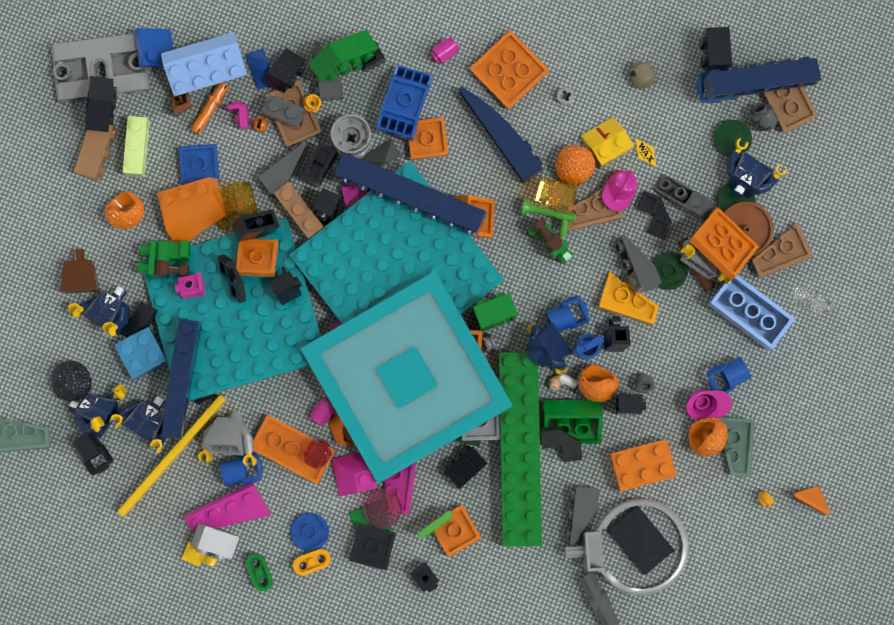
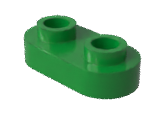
[246,554,273,591]

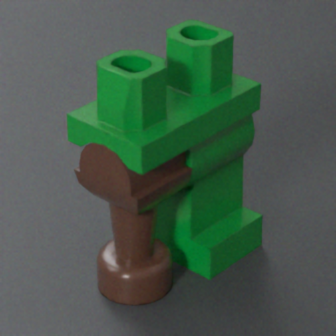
[527,218,573,265]
[138,241,191,279]

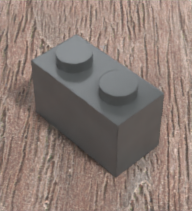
[262,94,306,130]

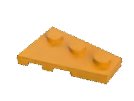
[598,272,659,326]

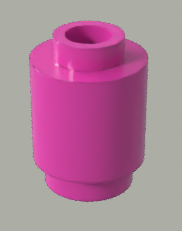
[430,37,459,64]
[309,397,336,426]

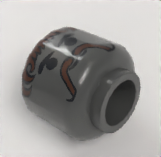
[750,103,778,131]

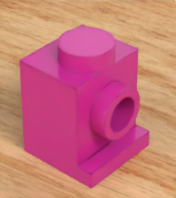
[175,273,206,300]

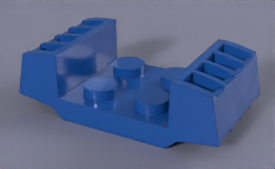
[376,64,433,142]

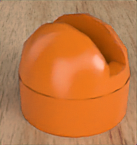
[252,117,268,133]

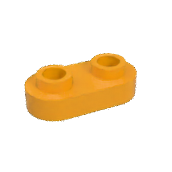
[293,549,331,576]

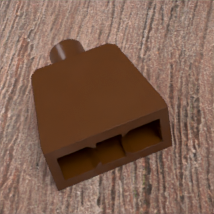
[60,249,100,294]

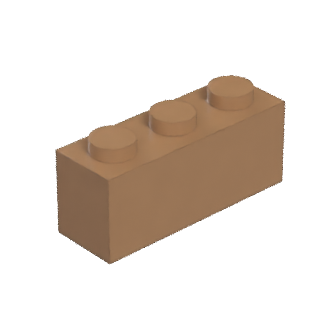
[73,125,118,181]
[274,182,324,240]

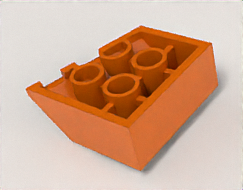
[157,177,226,242]

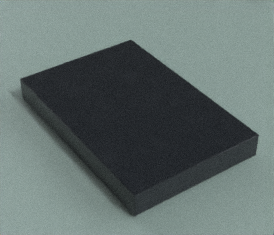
[608,506,675,575]

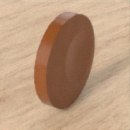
[724,202,774,256]

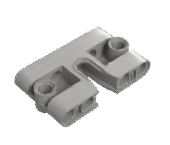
[51,34,150,103]

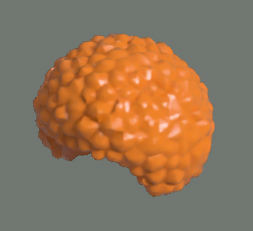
[555,145,596,186]
[104,191,145,230]
[578,364,620,402]
[688,416,728,457]

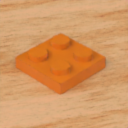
[409,117,449,160]
[236,239,279,277]
[429,504,482,557]

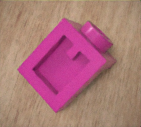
[227,101,250,130]

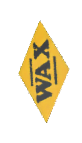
[636,139,656,167]

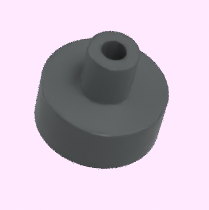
[634,373,654,393]

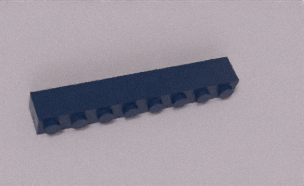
[335,152,487,236]

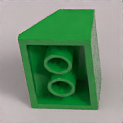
[543,400,603,444]

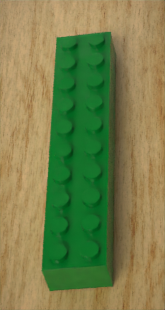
[498,352,542,547]

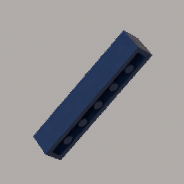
[704,56,822,101]

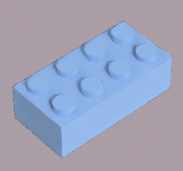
[161,32,247,96]
[708,275,795,351]

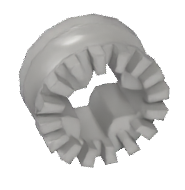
[557,87,574,106]
[482,334,497,353]

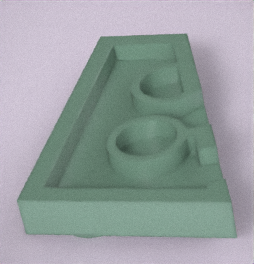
[719,417,755,478]

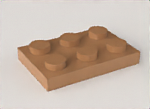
[264,80,322,148]
[762,87,818,134]

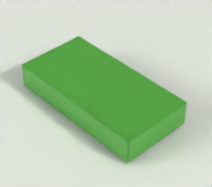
[417,511,453,539]

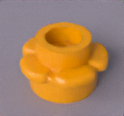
[303,94,322,112]
[758,490,775,508]

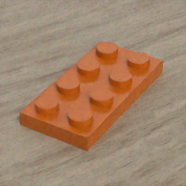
[253,414,336,485]

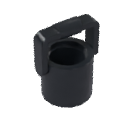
[72,433,113,476]

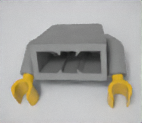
[680,239,731,285]
[198,411,257,466]

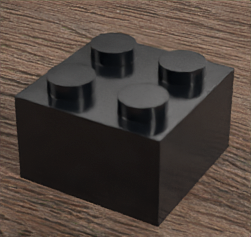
[699,26,732,72]
[85,76,117,132]

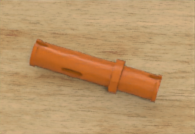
[190,82,230,135]

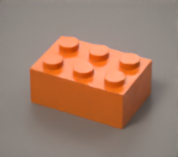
[609,439,677,492]

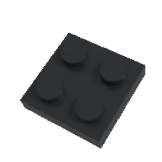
[349,523,396,571]

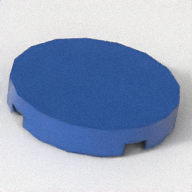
[291,513,329,551]

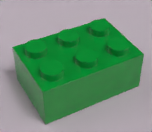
[308,29,379,82]
[472,291,518,332]

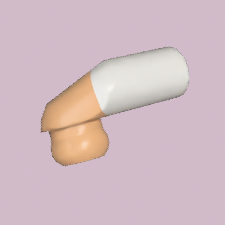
[549,374,578,390]

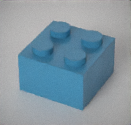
[114,327,167,380]

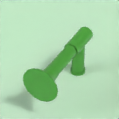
[521,197,576,238]

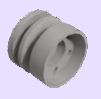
[331,114,371,159]

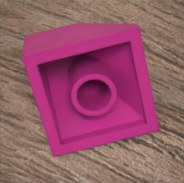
[332,453,377,497]

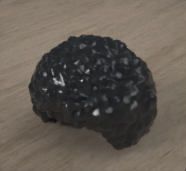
[51,360,92,401]

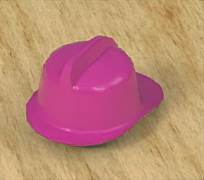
[602,170,638,211]
[686,389,732,420]

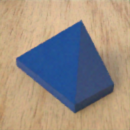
[246,48,271,90]

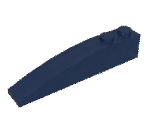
[458,86,543,184]
[162,319,202,440]

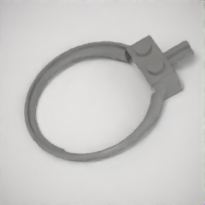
[564,499,689,596]

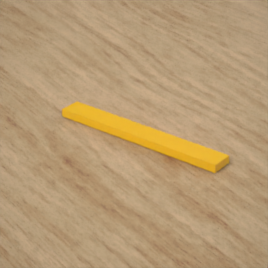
[118,395,228,517]

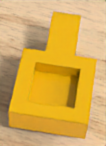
[182,541,218,567]

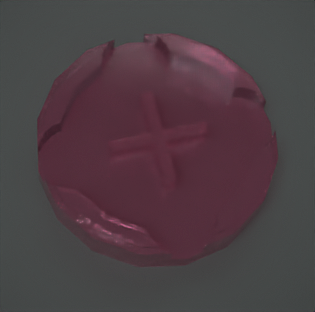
[363,490,402,529]

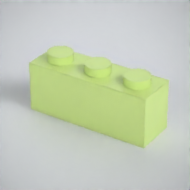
[123,116,150,178]

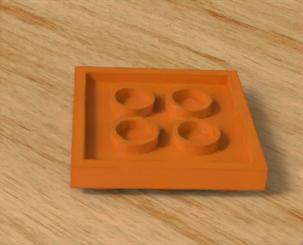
[469,30,550,110]
[689,207,759,280]

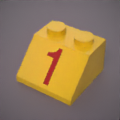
[580,117,634,169]

